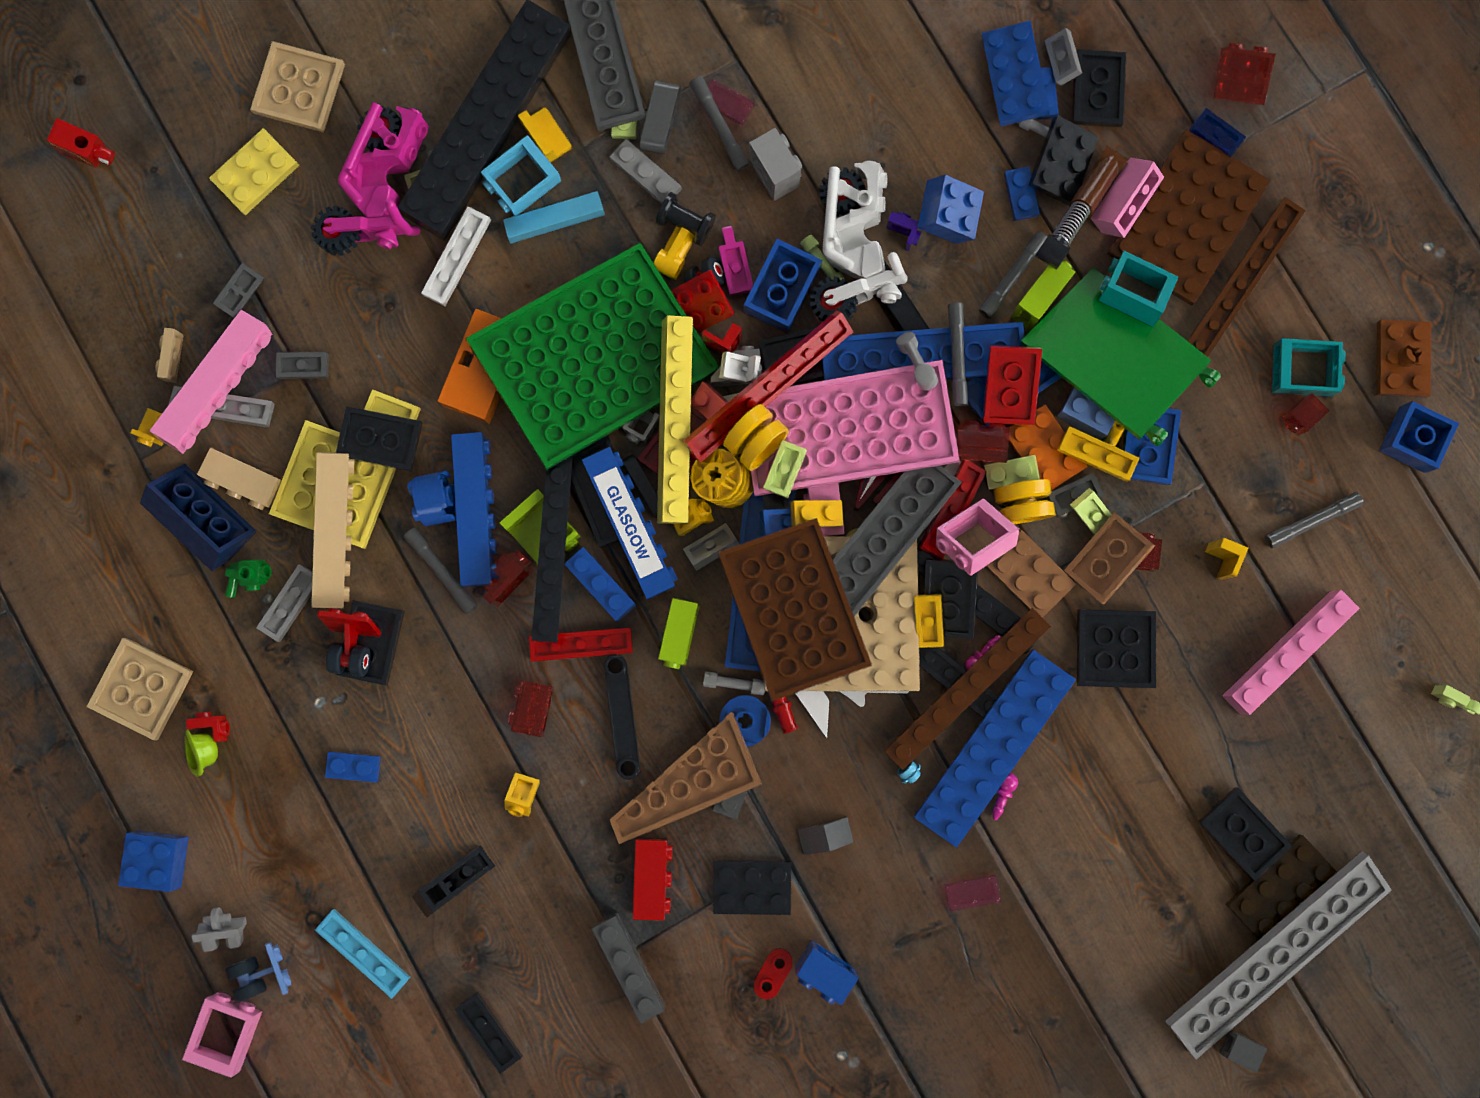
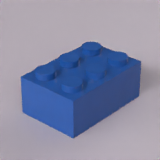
[743,239,822,334]

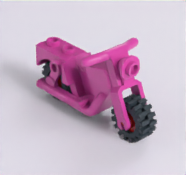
[311,102,429,256]

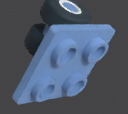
[225,941,292,1002]

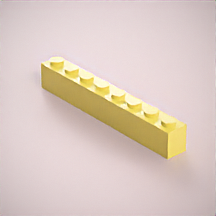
[657,315,693,524]

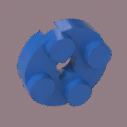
[719,695,771,747]

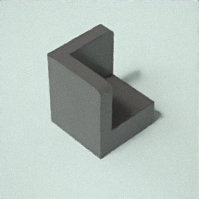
[1220,1030,1267,1072]

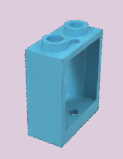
[481,135,561,216]

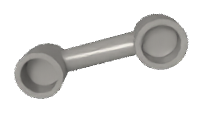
[896,332,938,390]

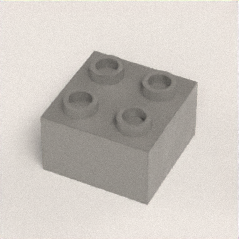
[749,128,802,201]

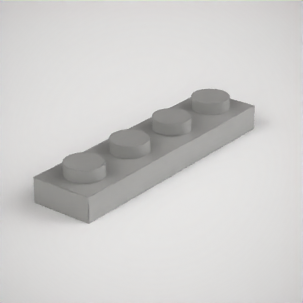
[168,386,275,428]

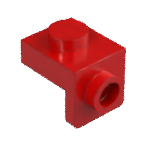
[186,712,230,742]

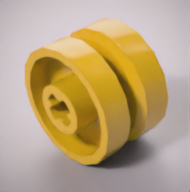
[723,404,789,471]
[993,479,1056,525]

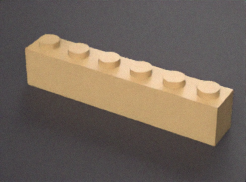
[312,452,354,608]

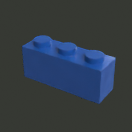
[565,547,637,622]

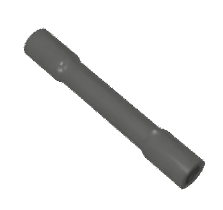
[689,76,749,171]
[978,231,1048,319]
[948,303,968,406]
[1265,492,1364,549]
[403,527,478,615]

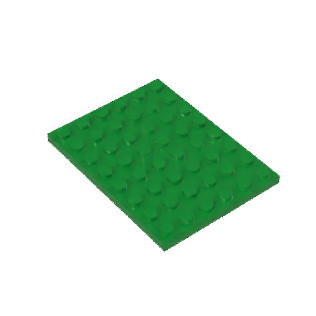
[466,243,719,470]

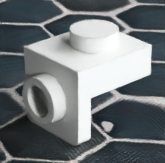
[719,352,762,384]

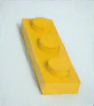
[1057,426,1139,482]

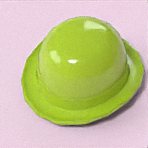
[185,730,218,777]

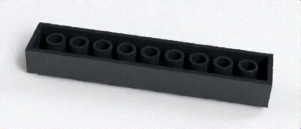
[397,0,571,241]

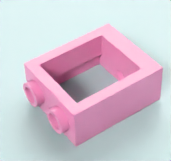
[936,498,1019,576]
[182,993,262,1078]

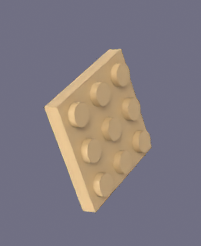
[250,41,345,133]
[87,638,194,741]

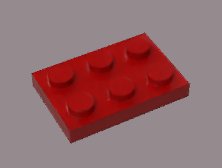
[982,345,1042,425]

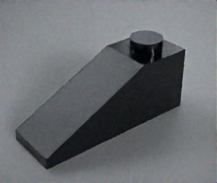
[412,845,495,918]

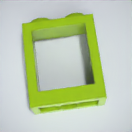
[1010,260,1075,332]
[658,598,700,669]

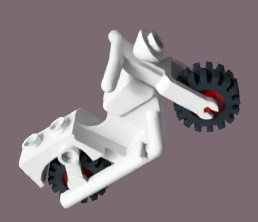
[810,161,908,322]

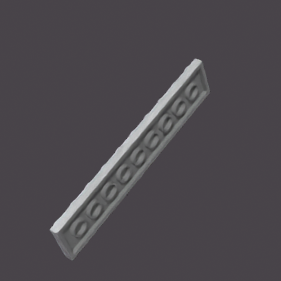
[1165,851,1392,1059]

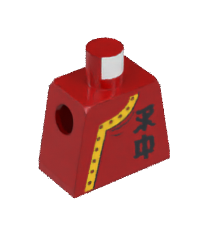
[47,118,115,168]

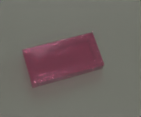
[708,79,755,126]
[944,875,1001,911]

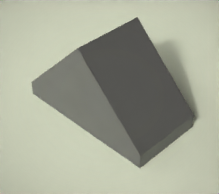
[798,817,854,855]

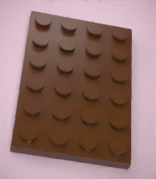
[1107,129,1271,306]
[718,518,872,702]

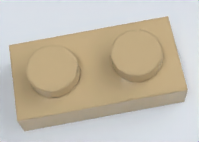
[156,328,184,383]

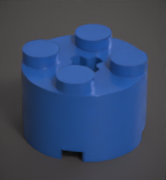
[408,471,456,527]

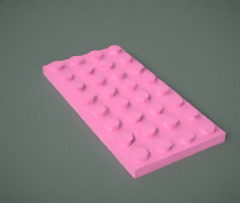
[751,360,959,496]

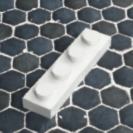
[421,206,491,306]

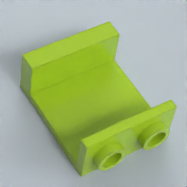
[500,489,581,565]

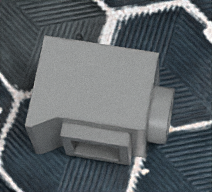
[623,411,660,445]

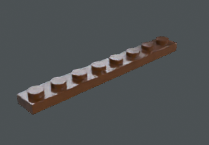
[1187,197,1306,357]
[884,608,1051,770]

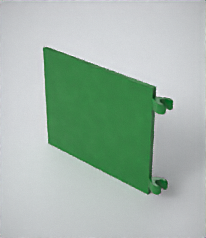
[1020,267,1221,446]

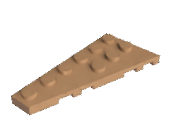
[610,712,762,844]

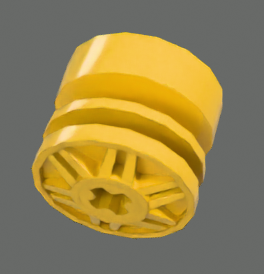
[690,449,754,508]

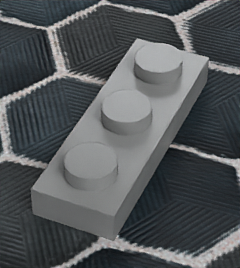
[610,139,682,204]
[256,564,313,642]

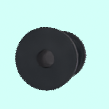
[656,192,716,246]

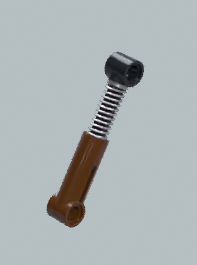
[1035,146,1128,270]

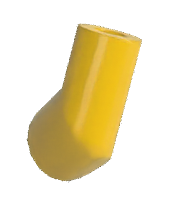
[1104,421,1125,447]

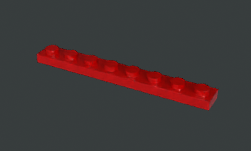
[683,310,853,463]

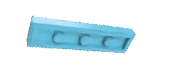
[315,909,410,999]

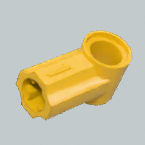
[654,226,695,280]

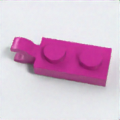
[719,226,753,296]

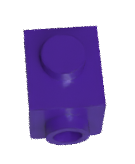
[886,212,921,251]

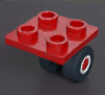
[671,256,734,333]
[317,608,381,677]

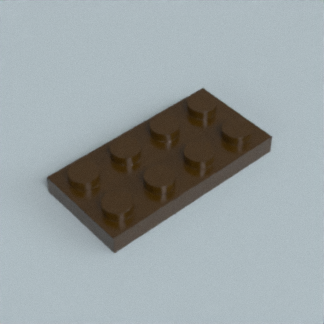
[1226,834,1337,940]

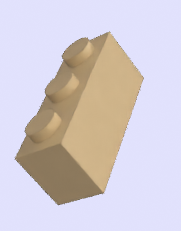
[197,448,282,510]

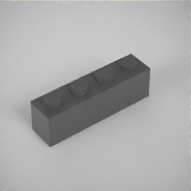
[592,912,666,1023]

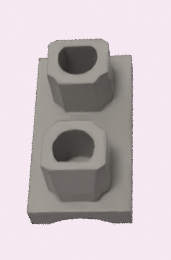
[192,907,247,952]

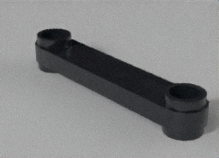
[880,260,930,331]
[604,655,641,780]

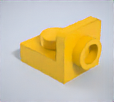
[130,408,163,447]
[673,499,714,536]
[504,772,540,817]

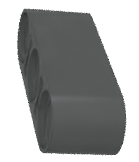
[640,80,681,154]

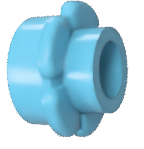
[897,761,921,784]

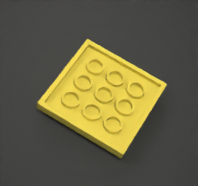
[269,420,396,549]

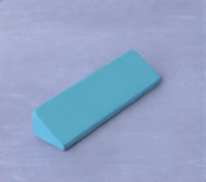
[503,191,605,243]

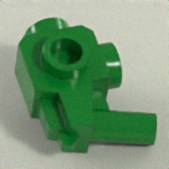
[225,559,272,598]

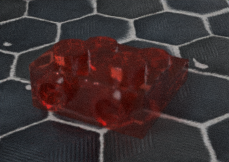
[1213,43,1276,105]
[483,550,534,607]

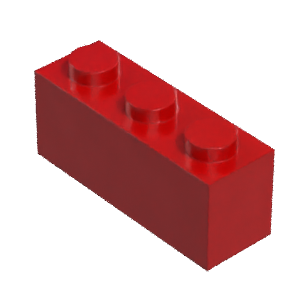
[633,838,673,921]

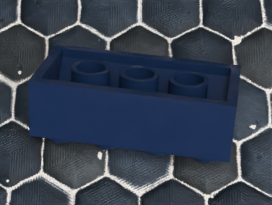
[140,464,256,571]

